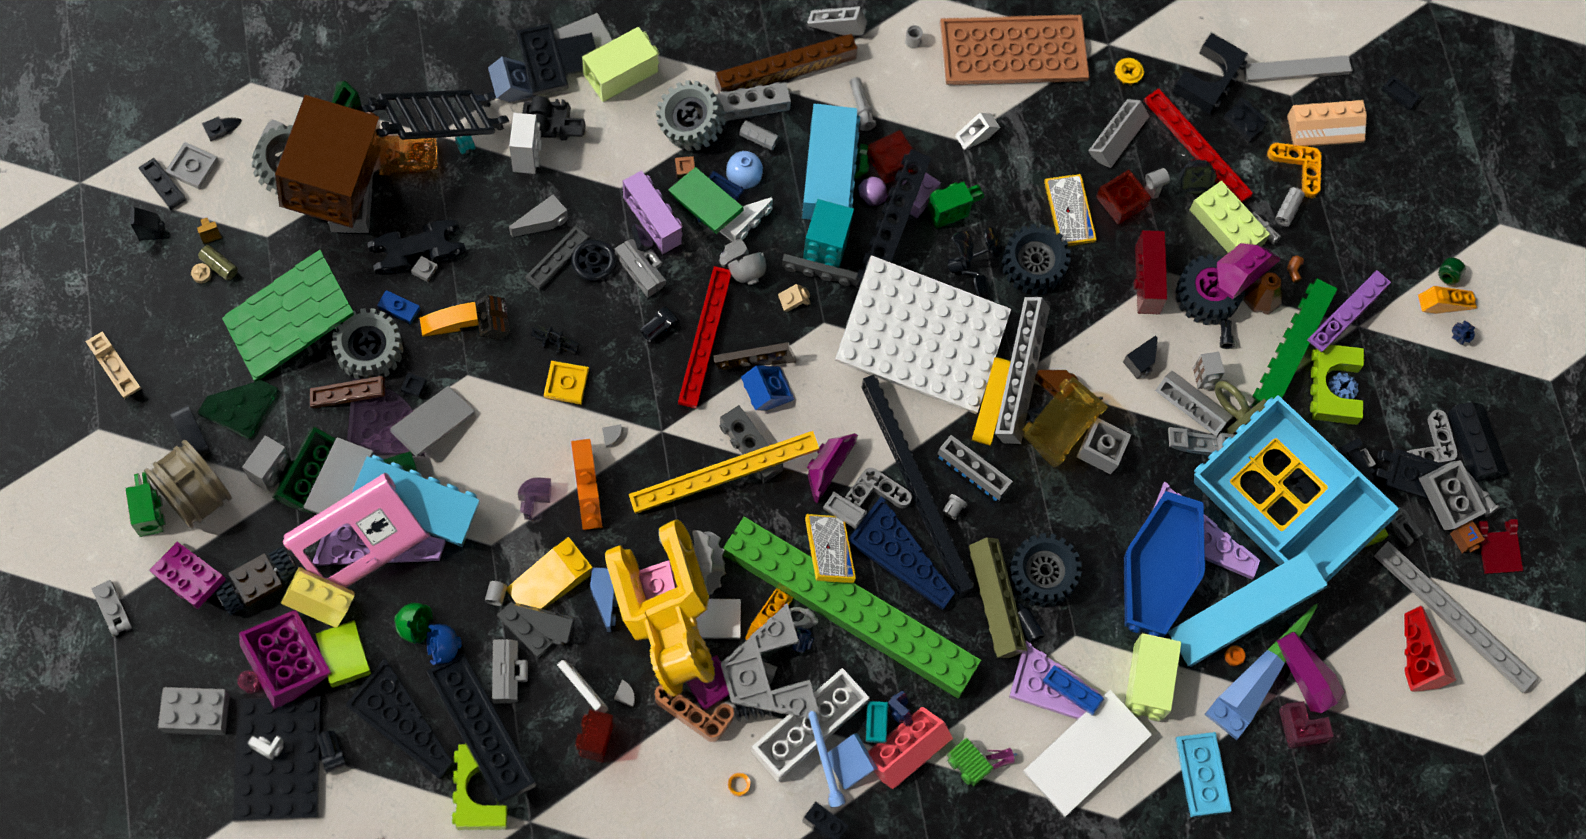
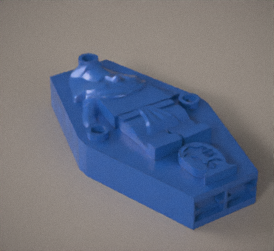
[1124,491,1205,638]

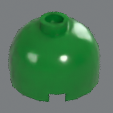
[394,603,433,643]

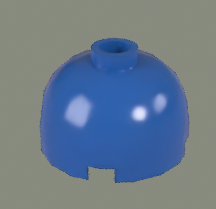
[427,624,461,665]

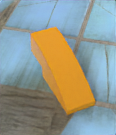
[420,302,479,337]

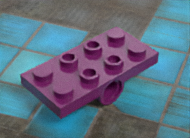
[149,542,226,609]

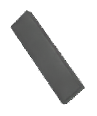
[525,226,590,291]

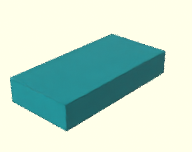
[866,701,888,744]

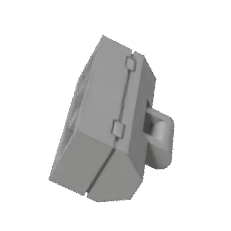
[615,239,666,298]
[492,639,528,704]

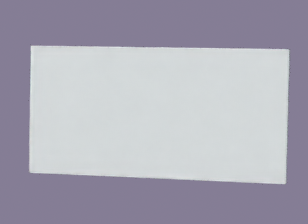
[1023,690,1152,817]

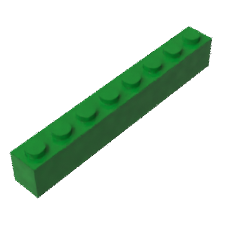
[1252,279,1337,406]

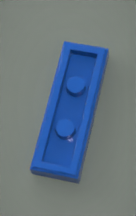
[1043,665,1104,716]

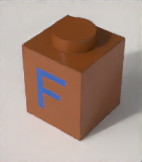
[1450,520,1485,553]

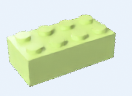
[1190,181,1270,253]

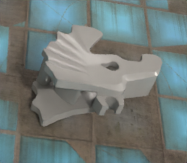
[658,530,726,594]

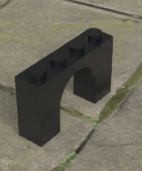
[1173,32,1248,114]

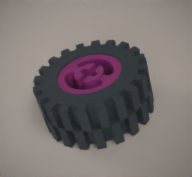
[1175,254,1246,325]

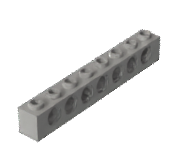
[995,297,1050,444]

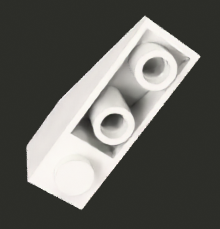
[720,197,773,242]

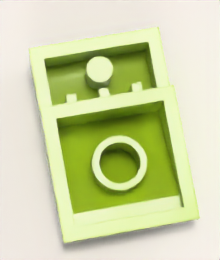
[316,621,371,688]

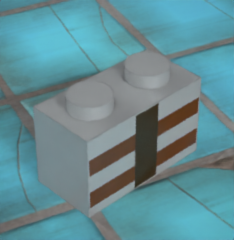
[1193,352,1225,390]

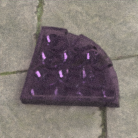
[347,379,425,457]

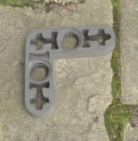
[1407,410,1457,464]
[845,468,912,508]

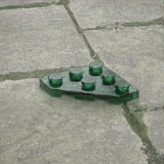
[197,380,279,439]

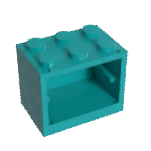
[803,199,854,268]

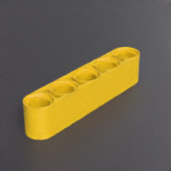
[972,357,1011,446]

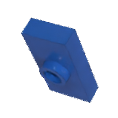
[377,290,420,324]

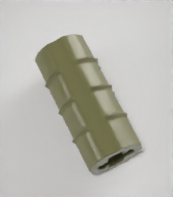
[198,245,238,281]

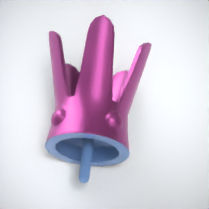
[986,748,1017,770]

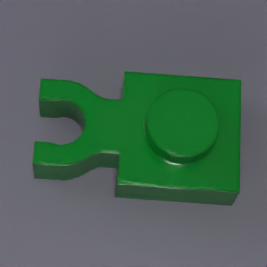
[854,144,869,179]

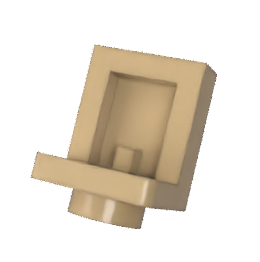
[778,284,811,312]

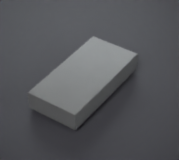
[823,492,867,529]

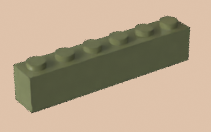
[969,538,1028,658]

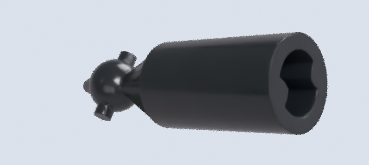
[1012,592,1045,644]

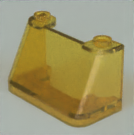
[1022,377,1108,468]

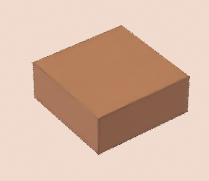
[675,156,695,178]

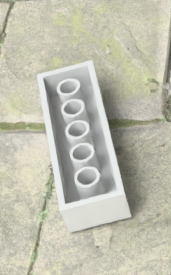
[751,668,869,782]

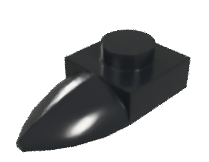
[202,116,242,141]

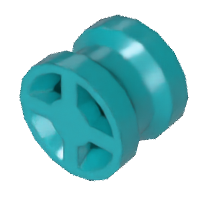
[455,136,476,154]

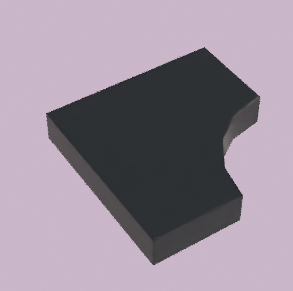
[556,33,596,75]

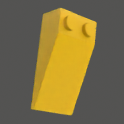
[506,537,592,609]

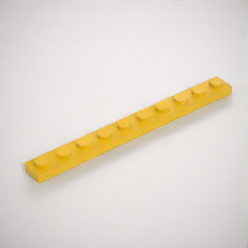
[629,431,820,514]

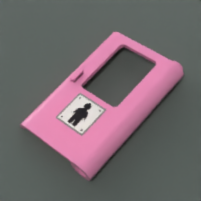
[283,473,431,588]

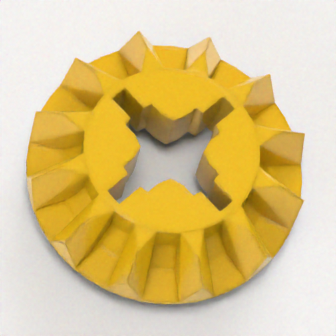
[1115,58,1144,85]

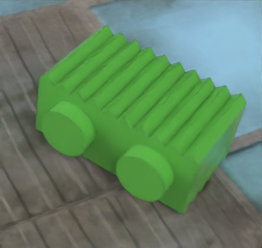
[947,737,993,787]

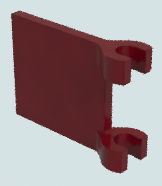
[1475,519,1523,574]

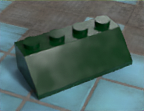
[272,427,336,514]

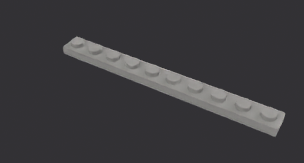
[1374,541,1537,693]

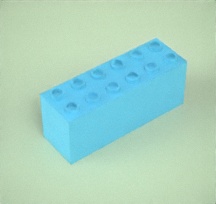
[802,104,860,220]
[352,455,480,547]

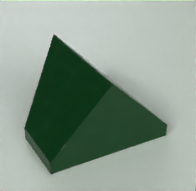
[332,81,361,110]

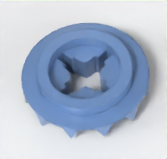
[1328,373,1359,399]

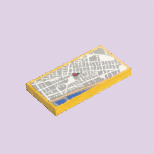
[1044,174,1097,246]
[805,514,856,583]

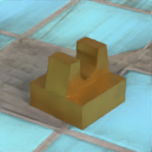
[197,217,222,244]

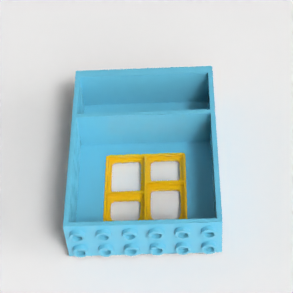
[1194,395,1399,583]

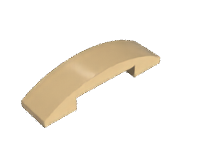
[85,331,141,399]

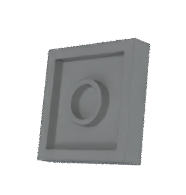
[165,142,218,189]

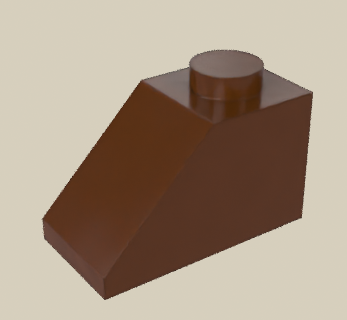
[1035,370,1080,404]

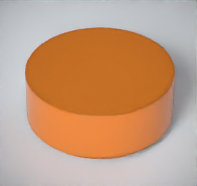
[1225,645,1246,666]

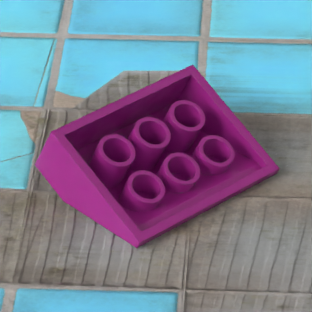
[239,610,331,709]

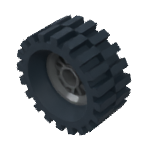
[1002,224,1071,295]
[1009,533,1082,607]

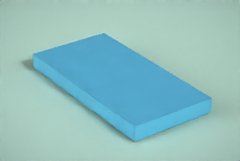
[1175,732,1232,817]

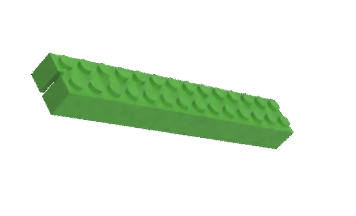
[723,517,981,698]

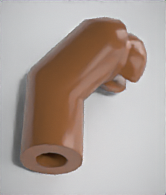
[1287,256,1304,283]

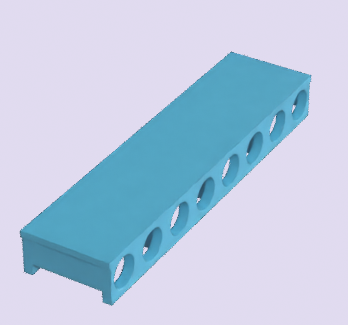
[1168,551,1327,667]

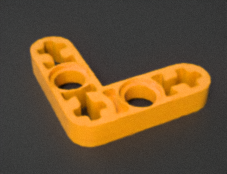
[1267,143,1321,198]

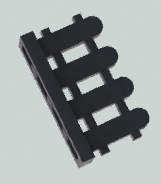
[1289,438,1375,504]

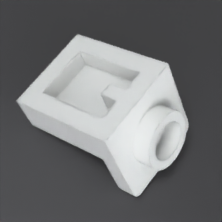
[248,736,283,760]

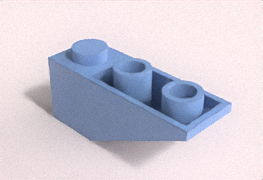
[590,567,618,632]

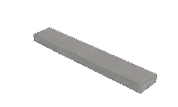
[1244,55,1352,83]

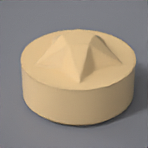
[191,263,212,283]

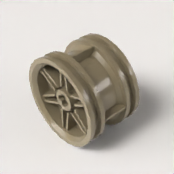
[144,439,232,529]

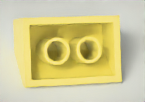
[281,567,355,627]

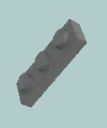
[497,602,552,659]

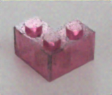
[1279,701,1334,748]

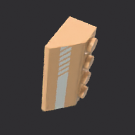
[1287,100,1366,147]

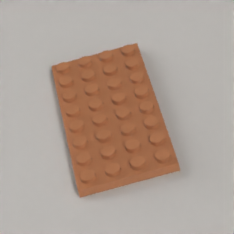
[940,15,1089,85]

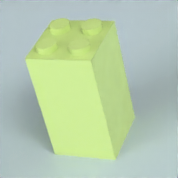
[582,27,659,102]
[1125,633,1181,721]

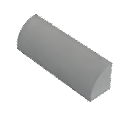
[1088,99,1149,168]
[1155,371,1232,436]

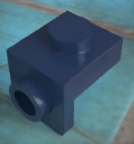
[888,690,913,727]

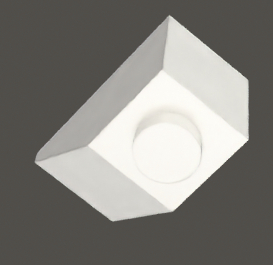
[955,112,1000,150]

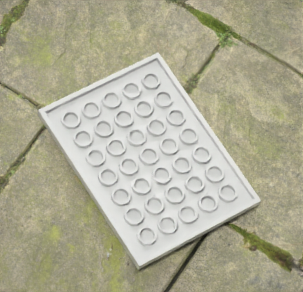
[835,255,1011,414]

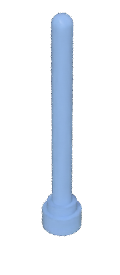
[809,711,846,807]

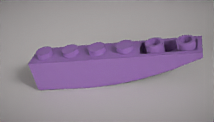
[1307,270,1391,353]

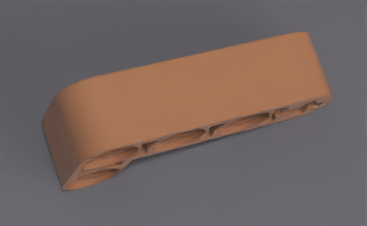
[655,685,734,742]

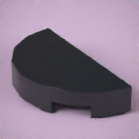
[631,224,653,251]

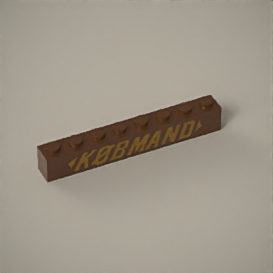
[715,33,858,93]

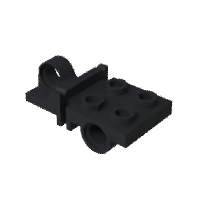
[522,96,586,141]

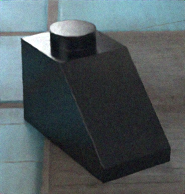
[130,207,165,241]
[1123,335,1158,379]

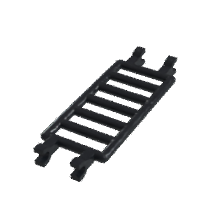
[362,90,509,140]

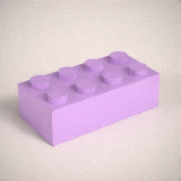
[623,170,683,254]

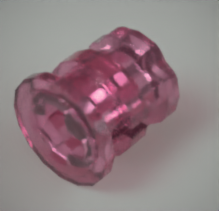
[237,670,260,694]

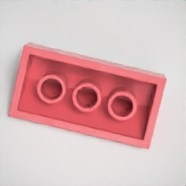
[868,707,953,789]

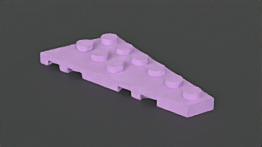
[1153,482,1260,579]
[1009,641,1102,720]

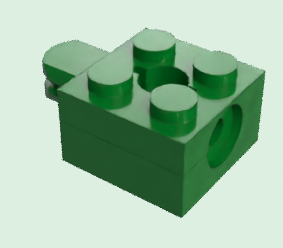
[927,182,985,229]
[125,472,166,537]

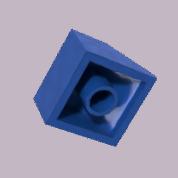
[741,366,794,410]

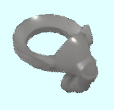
[789,607,818,629]

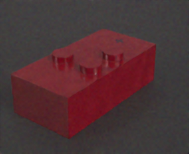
[1134,230,1167,315]

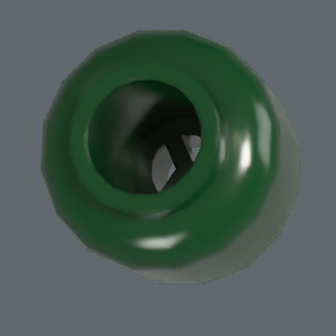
[1438,257,1466,285]

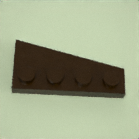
[714,342,796,370]

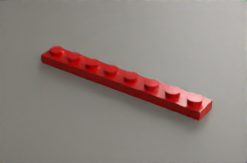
[1144,89,1253,203]
[678,266,732,409]

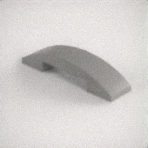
[1168,427,1235,455]

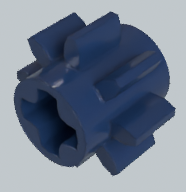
[1452,320,1475,345]
[791,628,814,652]

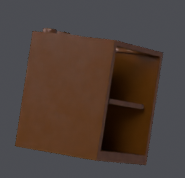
[275,95,381,228]

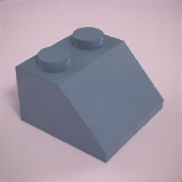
[488,56,536,102]

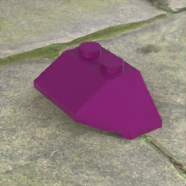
[1217,243,1281,299]
[807,433,858,503]

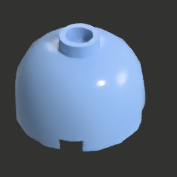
[726,151,763,189]

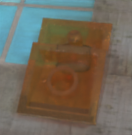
[378,135,438,175]

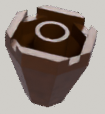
[1243,272,1283,315]

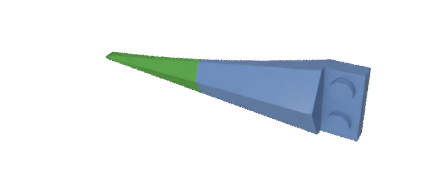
[1204,604,1317,740]

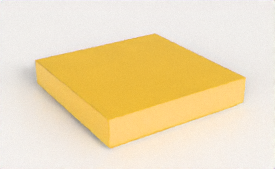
[544,361,589,405]

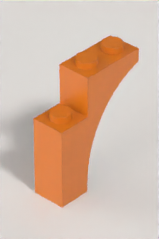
[571,439,602,530]

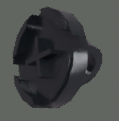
[1179,159,1216,194]

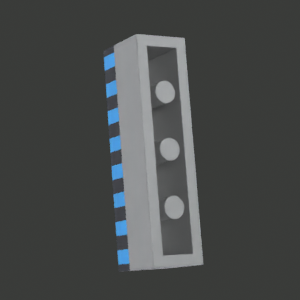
[937,435,1013,502]

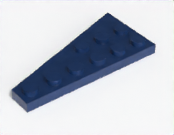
[848,496,955,610]

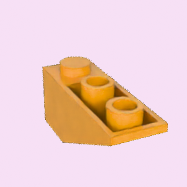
[1418,286,1477,313]
[745,588,793,640]

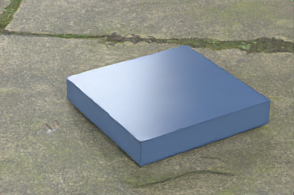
[827,733,877,790]

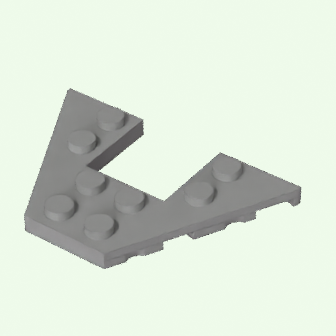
[721,603,821,720]

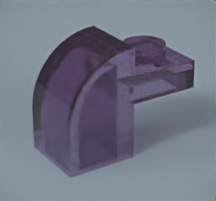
[518,477,552,520]

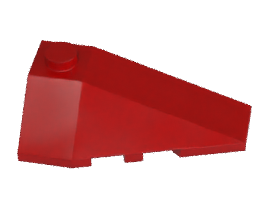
[1404,606,1456,692]

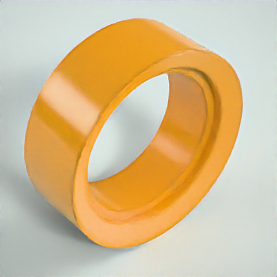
[728,773,750,796]

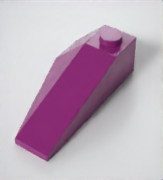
[1276,632,1344,713]

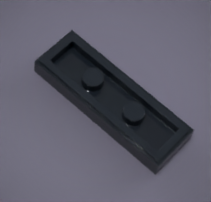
[138,158,186,210]

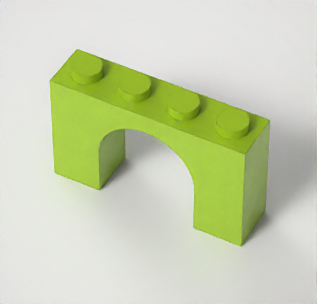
[1310,345,1364,425]
[452,744,508,830]

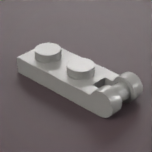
[91,580,132,637]

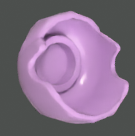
[858,177,887,206]

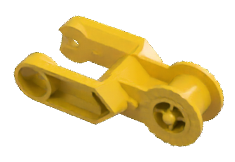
[605,519,715,697]

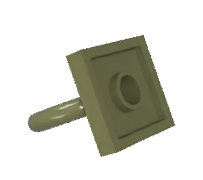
[1214,381,1267,434]

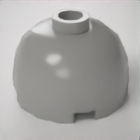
[728,252,767,285]

